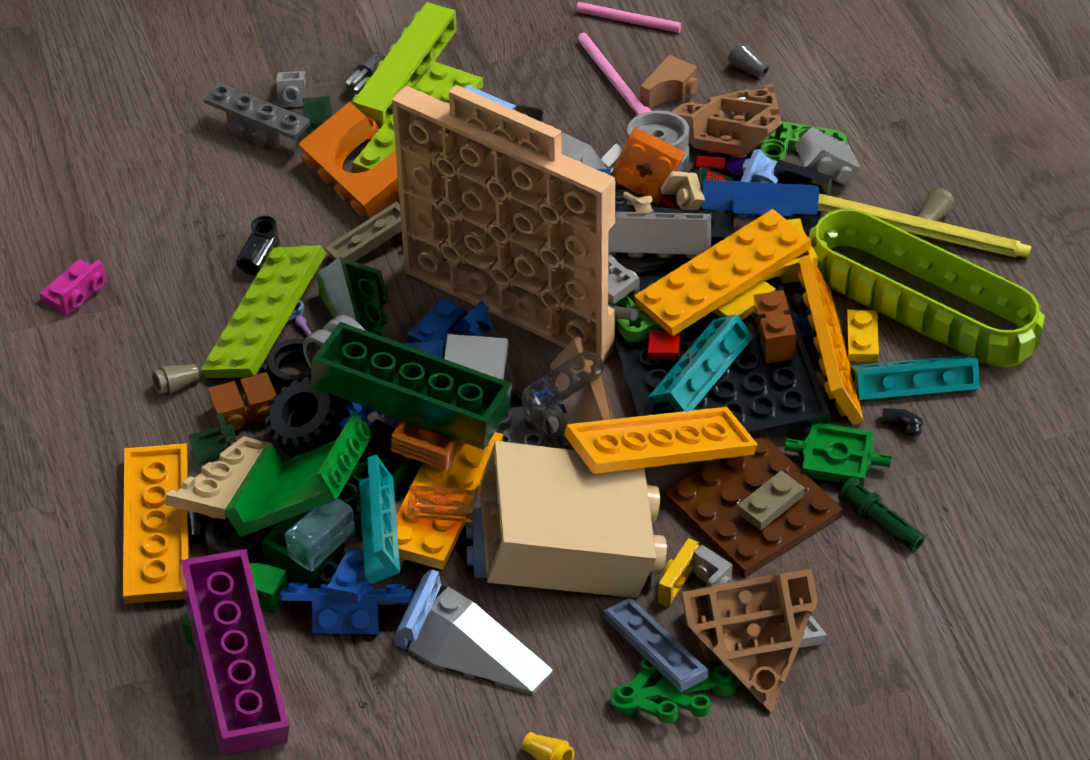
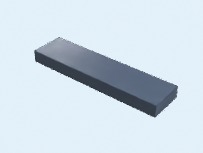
[604,597,708,692]

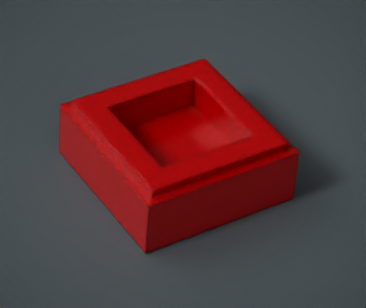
[696,155,726,169]
[648,330,681,360]

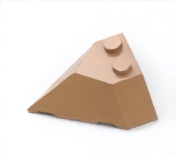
[671,83,781,158]
[681,569,818,713]

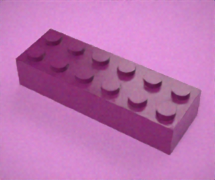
[180,549,290,756]

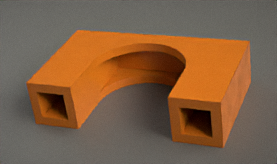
[298,102,399,219]

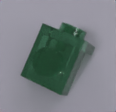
[303,96,332,134]
[188,414,236,465]

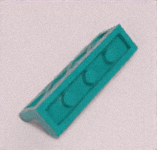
[648,314,754,412]
[851,355,980,400]
[359,455,400,584]

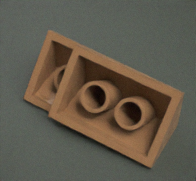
[550,337,614,424]

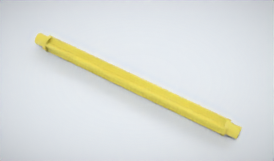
[818,193,1031,258]

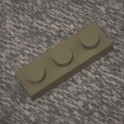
[325,201,402,262]

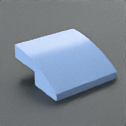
[394,570,442,650]

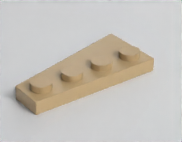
[166,437,272,520]

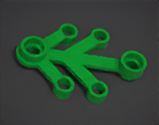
[610,650,738,724]

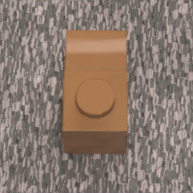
[640,55,699,109]

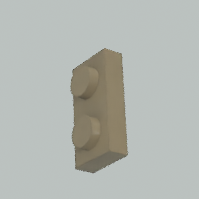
[737,471,805,530]

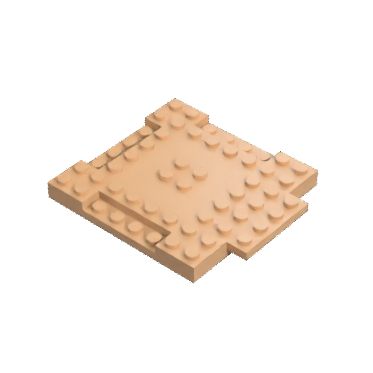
[392,85,615,365]

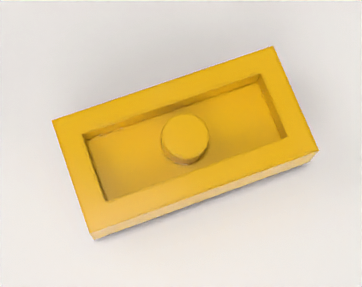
[847,310,879,363]

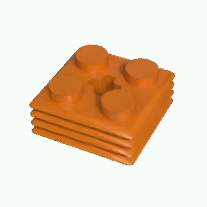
[610,127,685,204]
[391,420,465,470]

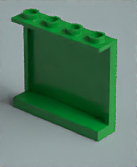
[224,412,372,537]

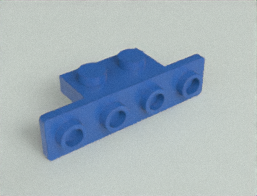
[702,180,819,219]
[280,583,413,634]

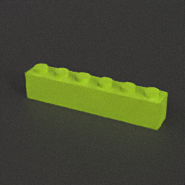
[352,2,457,129]

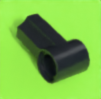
[236,215,280,275]

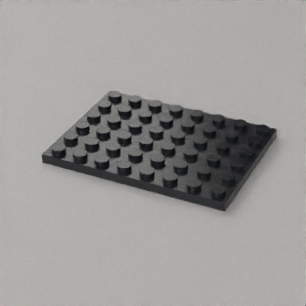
[614,258,831,438]

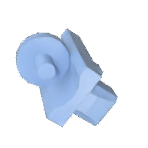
[741,149,778,183]

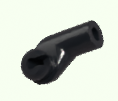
[882,408,924,436]

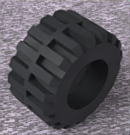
[266,377,351,457]

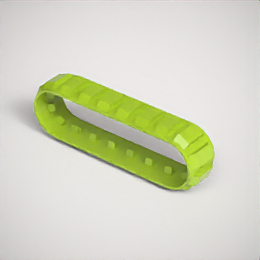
[809,209,1045,367]

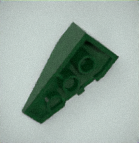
[316,257,388,338]

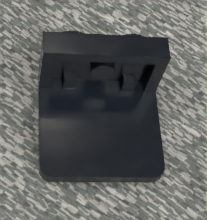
[757,159,832,236]

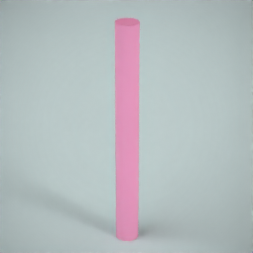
[576,2,682,33]

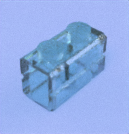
[285,498,355,571]

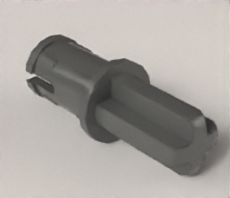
[345,51,385,93]

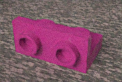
[39,259,107,316]

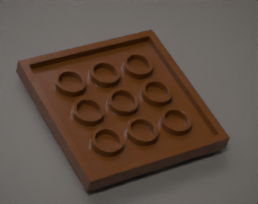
[664,436,843,578]

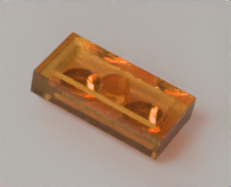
[407,485,475,522]

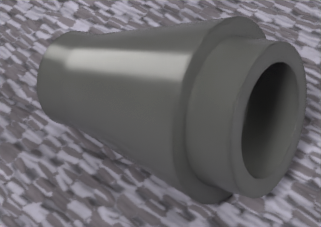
[728,42,770,79]

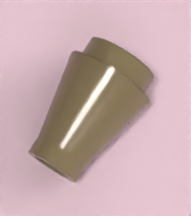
[917,187,954,221]
[152,363,200,396]

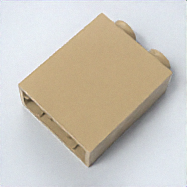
[479,441,667,598]

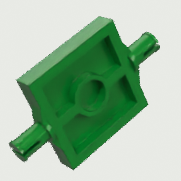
[785,423,892,486]

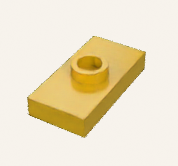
[658,538,699,607]

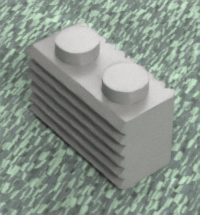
[794,127,860,185]

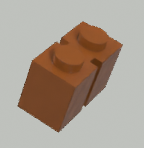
[754,290,796,363]
[208,372,276,434]

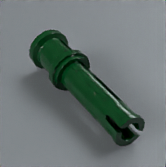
[838,477,926,552]

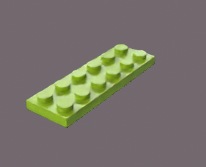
[352,62,483,173]
[201,245,326,378]

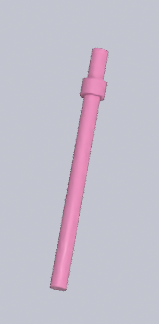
[577,33,651,116]

